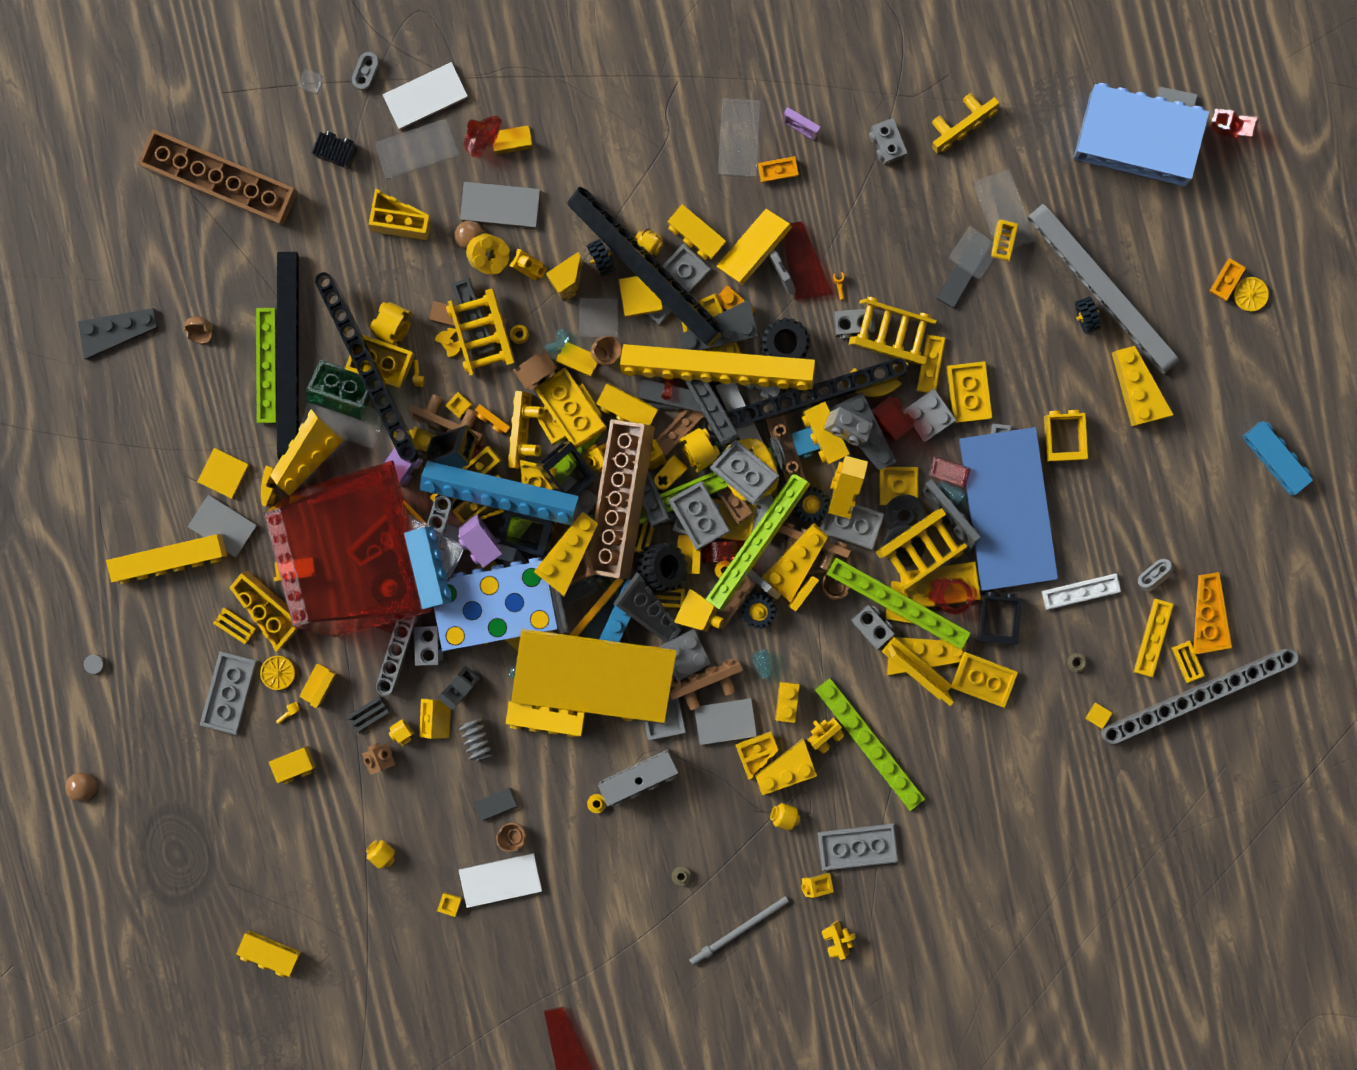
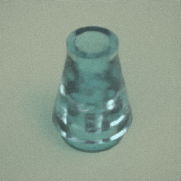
[939,479,966,506]
[752,649,771,679]

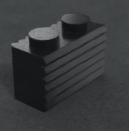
[311,131,357,169]

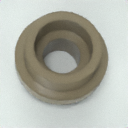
[1067,653,1087,672]
[671,866,691,886]

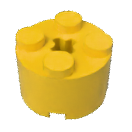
[466,233,510,275]
[370,302,413,346]
[678,428,720,473]

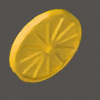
[1233,277,1269,312]
[260,656,295,690]

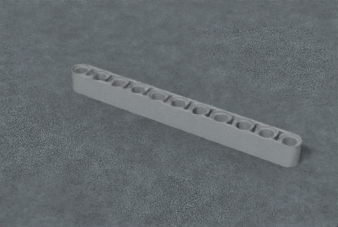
[1027,204,1179,374]
[376,495,454,695]
[1101,649,1298,744]

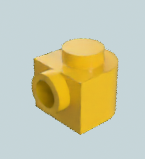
[389,719,414,746]

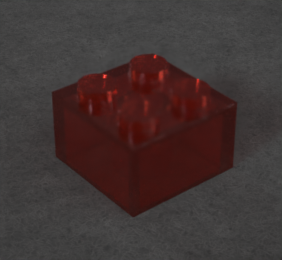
[871,396,914,443]

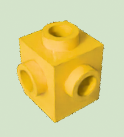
[581,443,607,473]

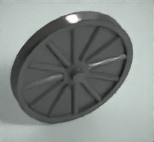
[769,437,786,471]

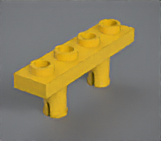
[932,93,999,154]
[508,391,545,469]

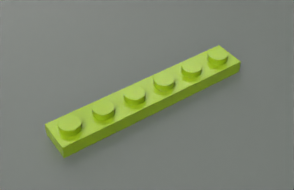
[256,308,277,423]

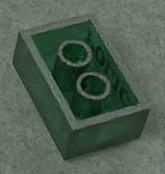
[306,359,375,420]

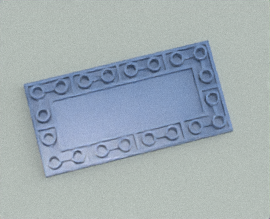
[959,427,1058,591]

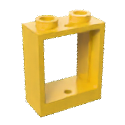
[1044,410,1088,462]

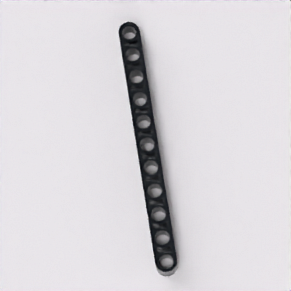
[567,187,724,346]
[277,251,299,460]
[315,272,419,463]
[704,358,907,436]

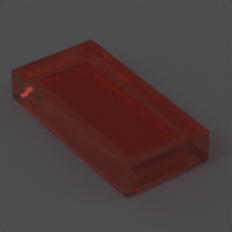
[929,456,971,487]

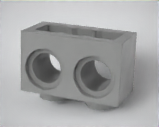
[834,309,875,339]
[850,605,894,649]
[414,626,444,666]

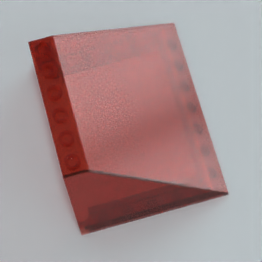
[264,460,432,637]

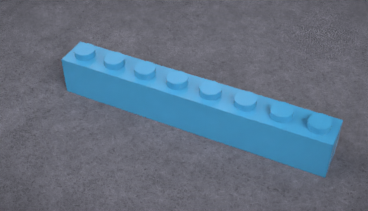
[420,461,579,526]

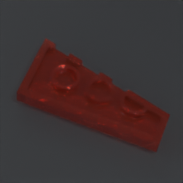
[785,221,833,300]
[544,1006,593,1070]

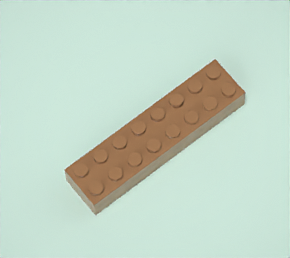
[137,129,298,227]
[589,419,655,579]

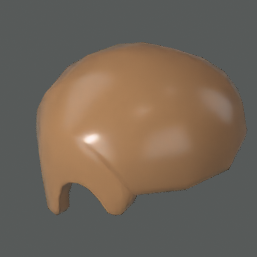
[454,221,484,249]
[183,316,213,344]
[591,336,622,366]
[821,575,850,601]
[65,773,98,802]
[496,822,527,852]

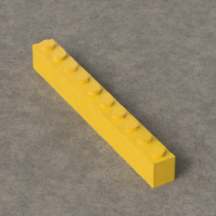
[620,344,815,390]

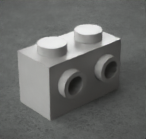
[869,118,907,165]
[824,407,873,446]

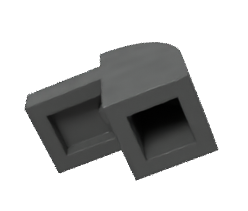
[438,666,480,710]

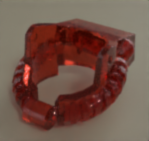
[463,115,502,158]
[927,577,975,615]

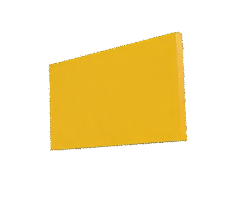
[511,629,676,723]

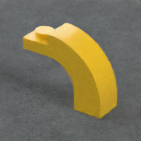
[841,359,908,398]

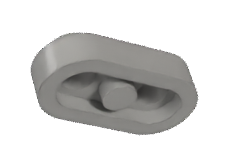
[352,52,379,90]
[1138,559,1174,591]

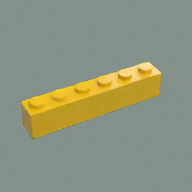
[106,533,227,585]

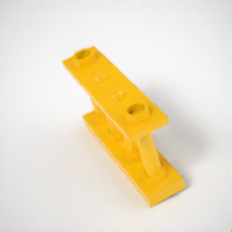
[446,288,516,376]
[848,297,937,365]
[876,508,967,591]

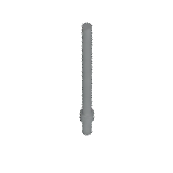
[689,896,790,966]

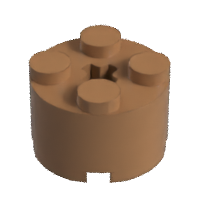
[513,349,557,391]

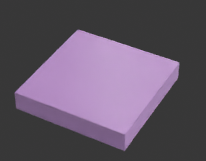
[782,107,821,140]

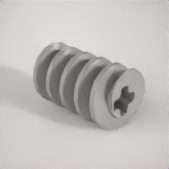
[459,719,492,761]

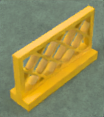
[882,636,954,706]

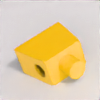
[674,589,724,632]

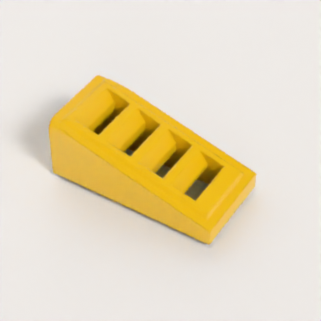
[991,219,1019,262]

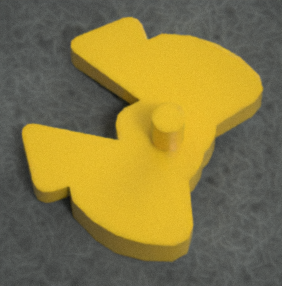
[435,328,461,358]

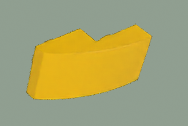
[261,465,277,507]

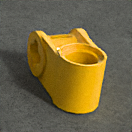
[654,455,688,491]

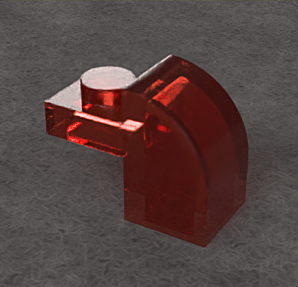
[1211,109,1259,139]
[701,540,745,563]

